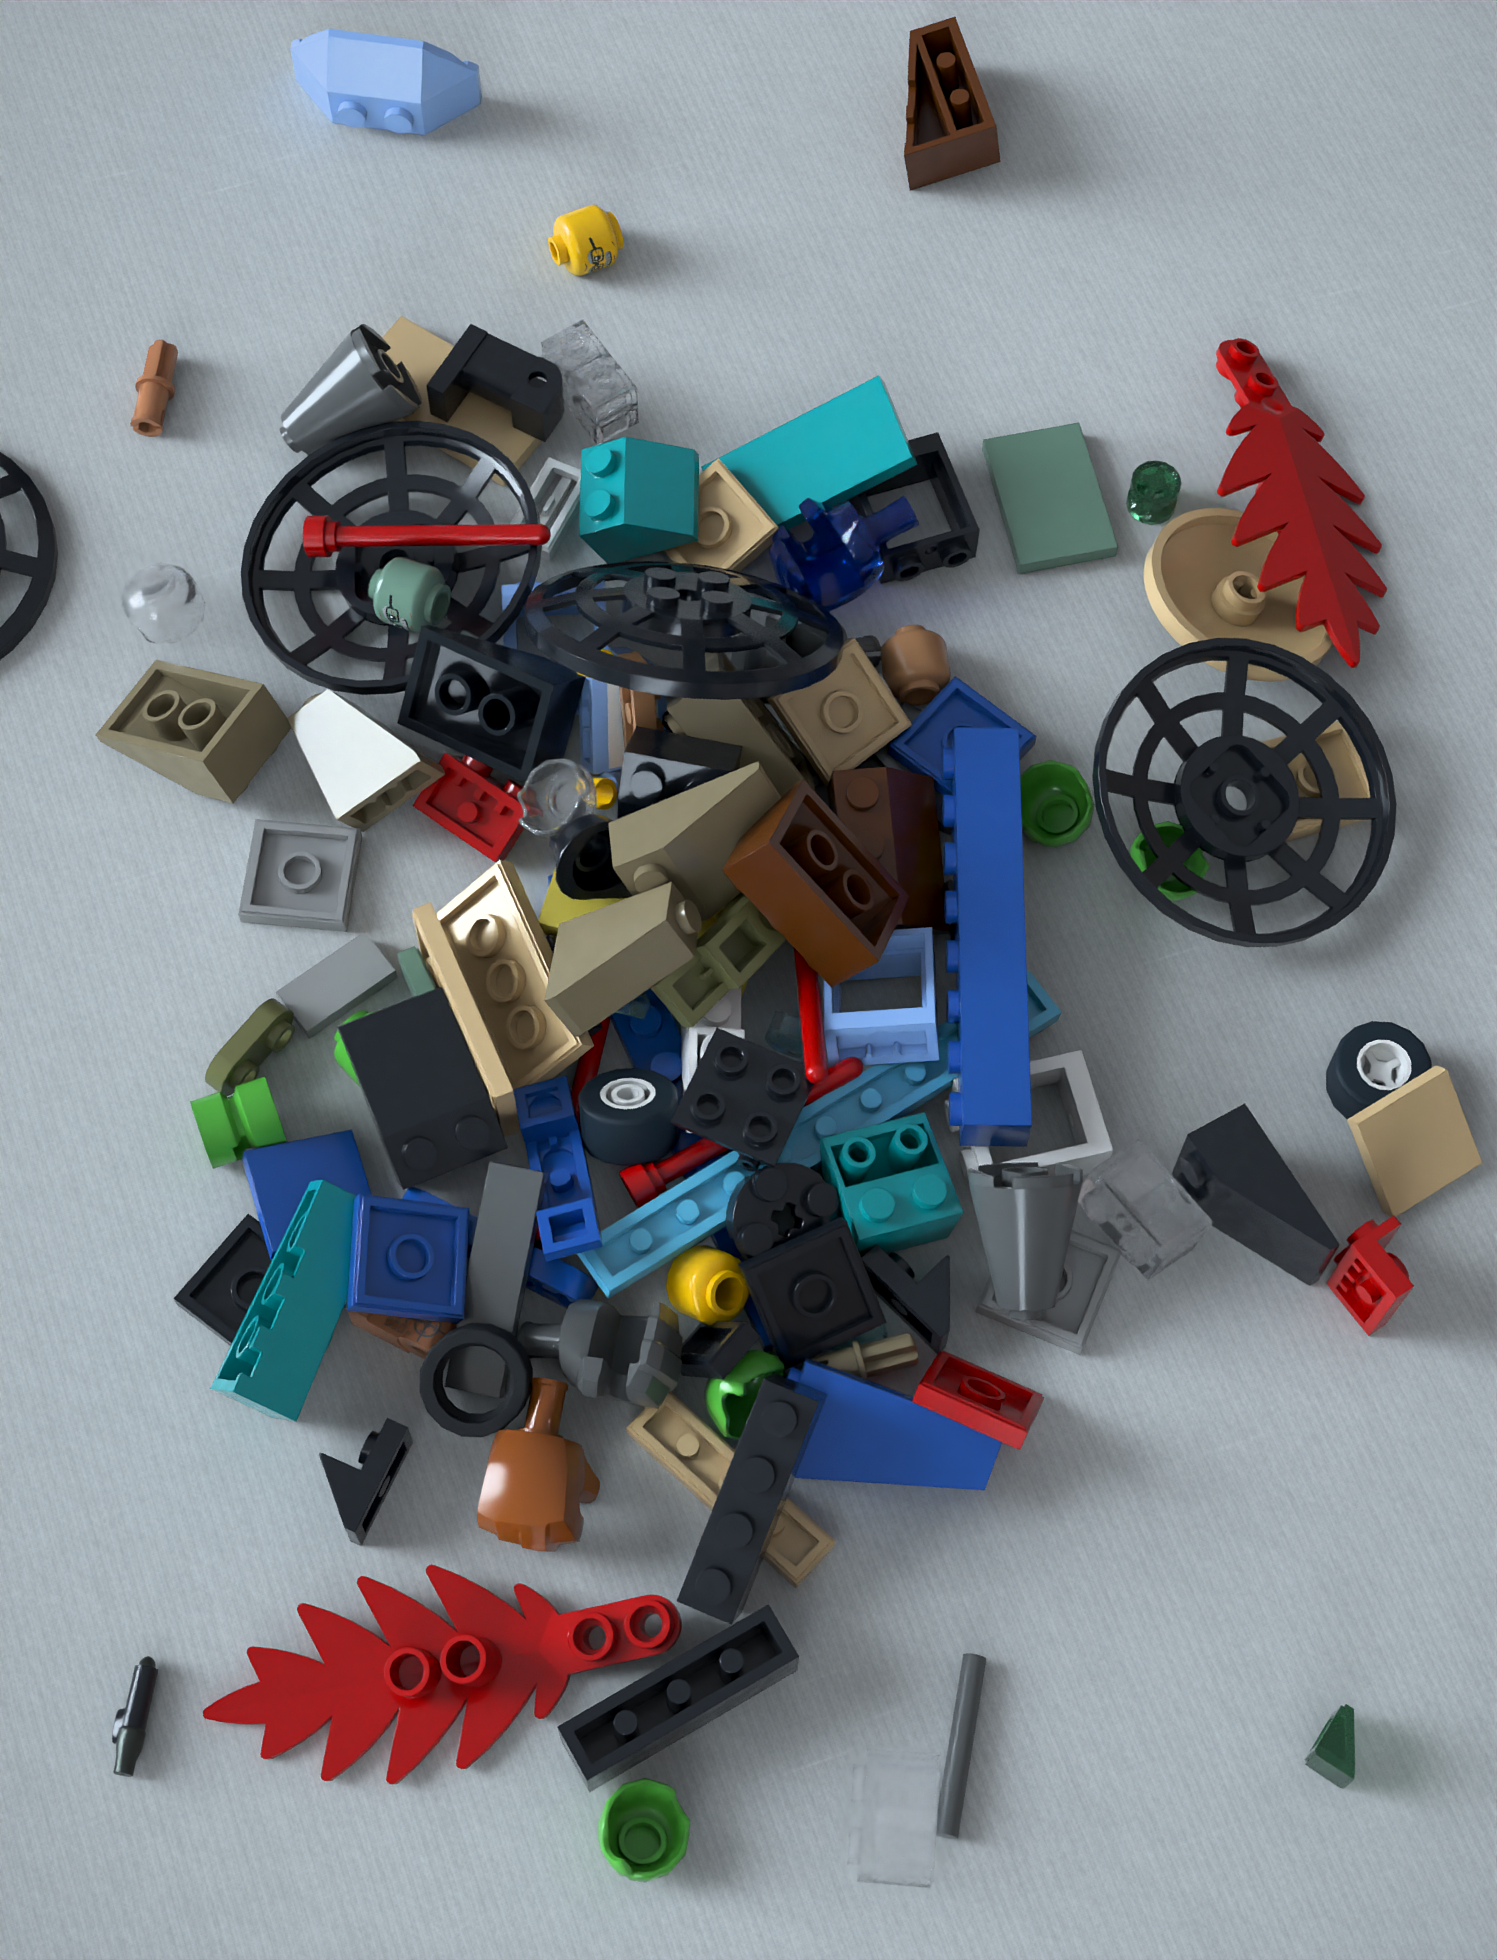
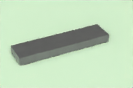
[444,1161,548,1399]

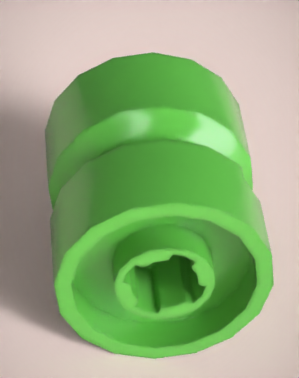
[190,1076,287,1169]

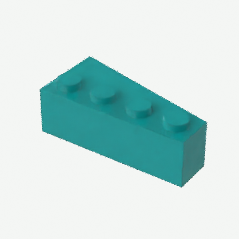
[210,1179,356,1422]

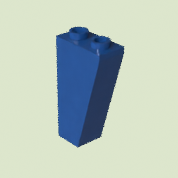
[787,1357,1002,1490]

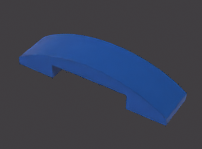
[513,1075,603,1262]

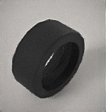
[419,1323,533,1437]

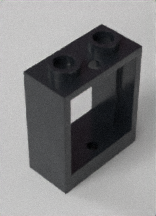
[847,432,980,584]

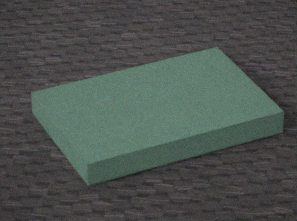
[982,422,1118,574]

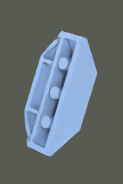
[291,29,482,135]

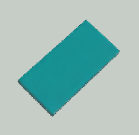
[701,375,917,532]

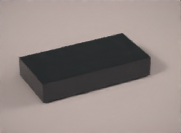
[680,1321,760,1380]

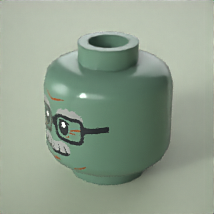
[368,557,451,632]

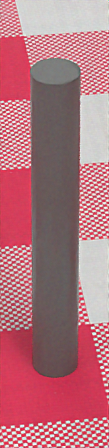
[934,1653,986,1839]

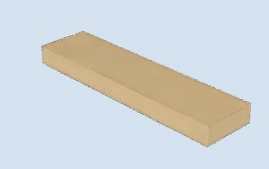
[626,1392,836,1588]

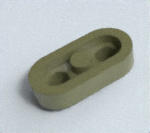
[205,998,295,1096]

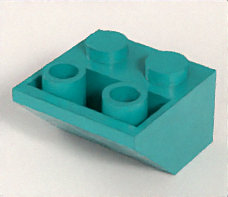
[819,1112,964,1258]

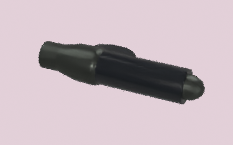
[112,1656,158,1777]

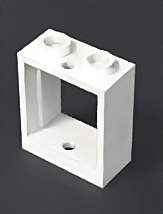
[944,1050,1113,1183]

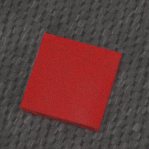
[912,1351,1044,1450]

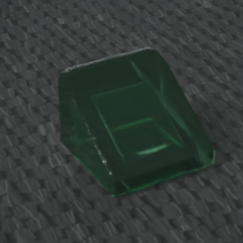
[1304,1704,1355,1789]

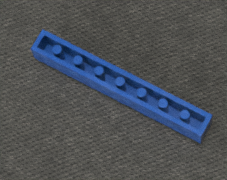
[941,727,1032,1147]

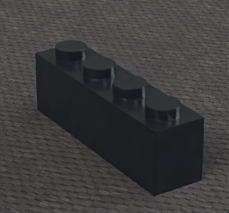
[677,1372,828,1625]
[557,1604,799,1793]

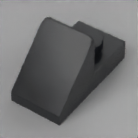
[861,1244,950,1354]
[319,1418,413,1546]

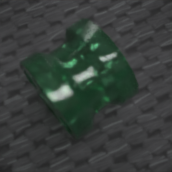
[1126,460,1182,525]

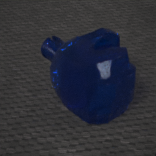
[769,496,919,612]

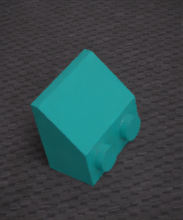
[579,437,699,564]

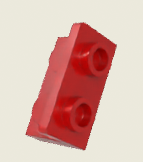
[412,752,544,863]
[1326,1215,1414,1336]

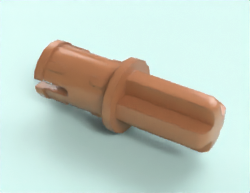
[130,339,178,437]

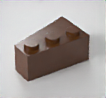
[904,17,1001,191]

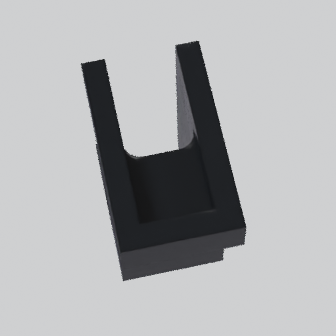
[426,324,565,442]

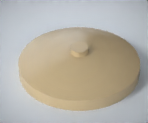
[1144,508,1333,682]

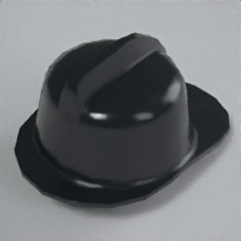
[549,814,632,900]

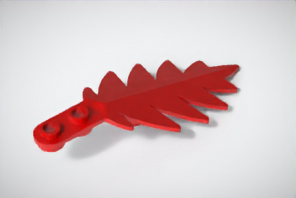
[1216,338,1387,668]
[203,1564,682,1784]

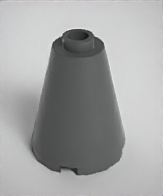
[280,324,422,455]
[968,1162,1083,1320]

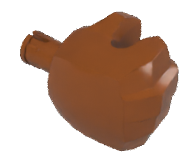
[477,1377,600,1552]

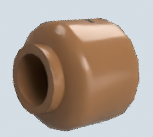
[880,625,951,706]

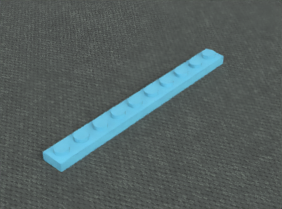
[577,971,1062,1299]

